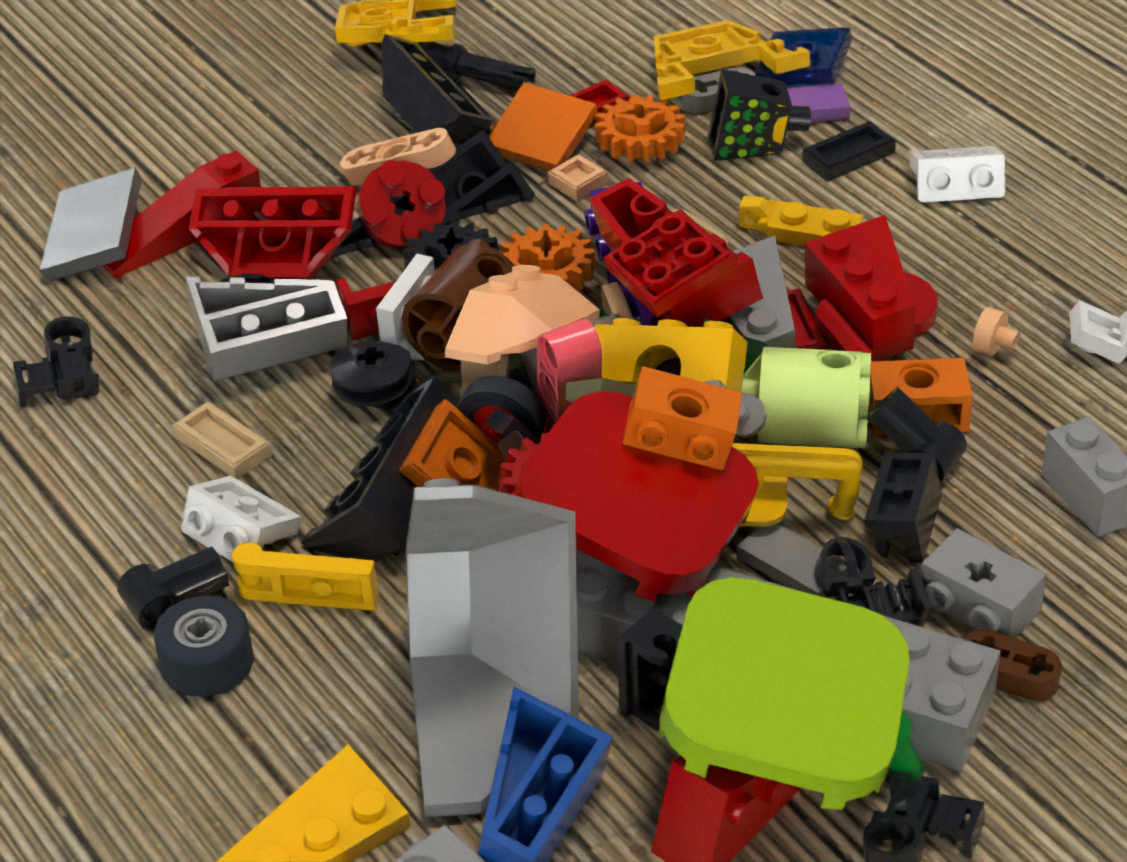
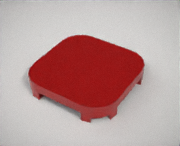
[514,391,759,602]

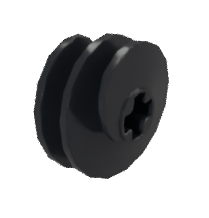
[330,341,417,409]

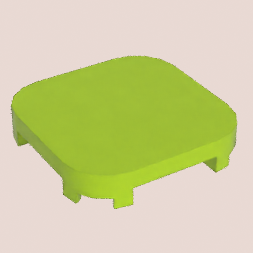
[659,577,910,810]

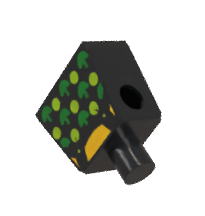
[708,70,811,161]

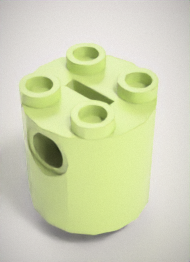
[742,347,871,448]

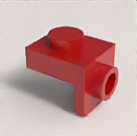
[336,278,396,340]

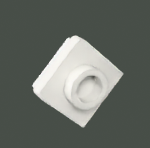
[1069,300,1127,364]

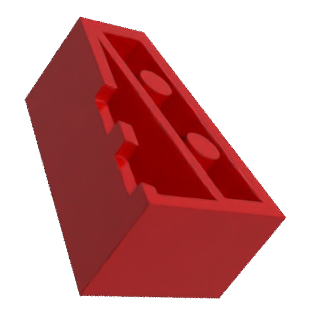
[651,755,801,862]

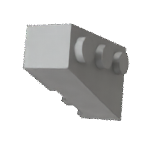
[721,236,796,348]

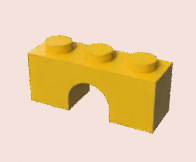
[595,318,748,392]

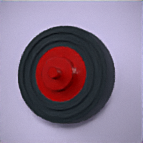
[457,376,546,443]

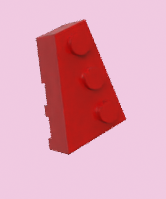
[805,215,915,361]

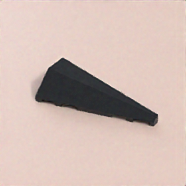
[329,130,535,259]

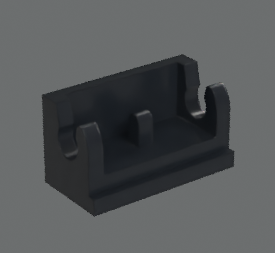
[864,452,942,563]
[617,608,683,731]

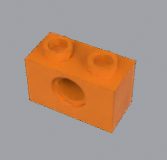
[868,358,973,436]
[622,366,742,471]

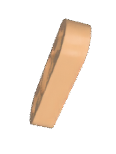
[339,128,456,186]

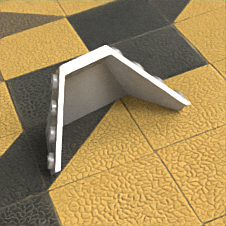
[406,478,579,817]

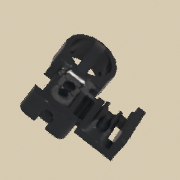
[13,316,99,407]
[815,537,932,624]
[863,771,985,862]

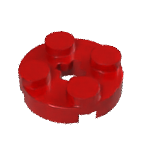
[357,160,446,250]

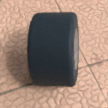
[153,595,254,697]

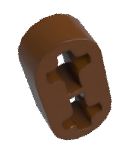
[963,630,1062,700]

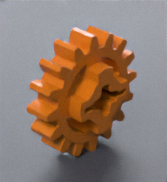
[595,94,685,163]
[501,224,596,290]

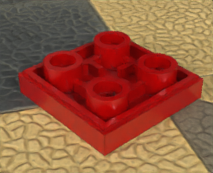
[603,209,736,317]

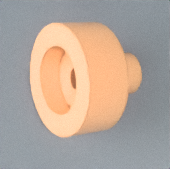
[972,306,1020,357]

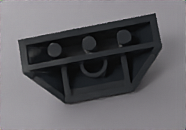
[382,34,497,143]

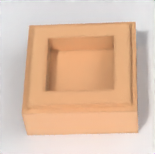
[548,154,608,202]

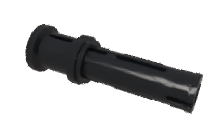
[418,42,536,90]

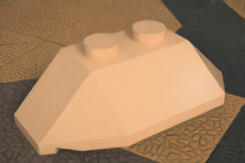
[445,265,600,365]

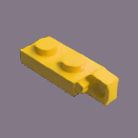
[738,196,863,247]

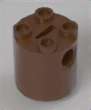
[401,239,517,371]

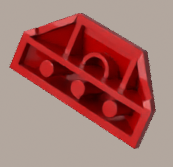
[189,186,357,280]

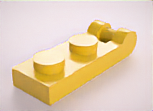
[232,543,379,611]

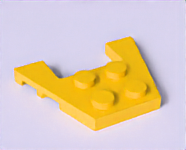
[335,0,457,46]
[653,20,810,100]

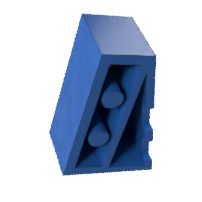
[478,686,613,862]

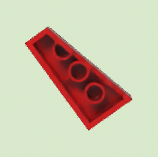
[589,178,763,327]

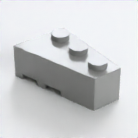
[185,276,347,381]

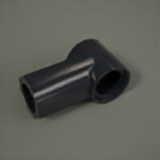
[868,386,967,483]
[117,546,229,631]

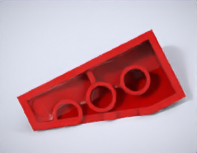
[102,150,261,279]

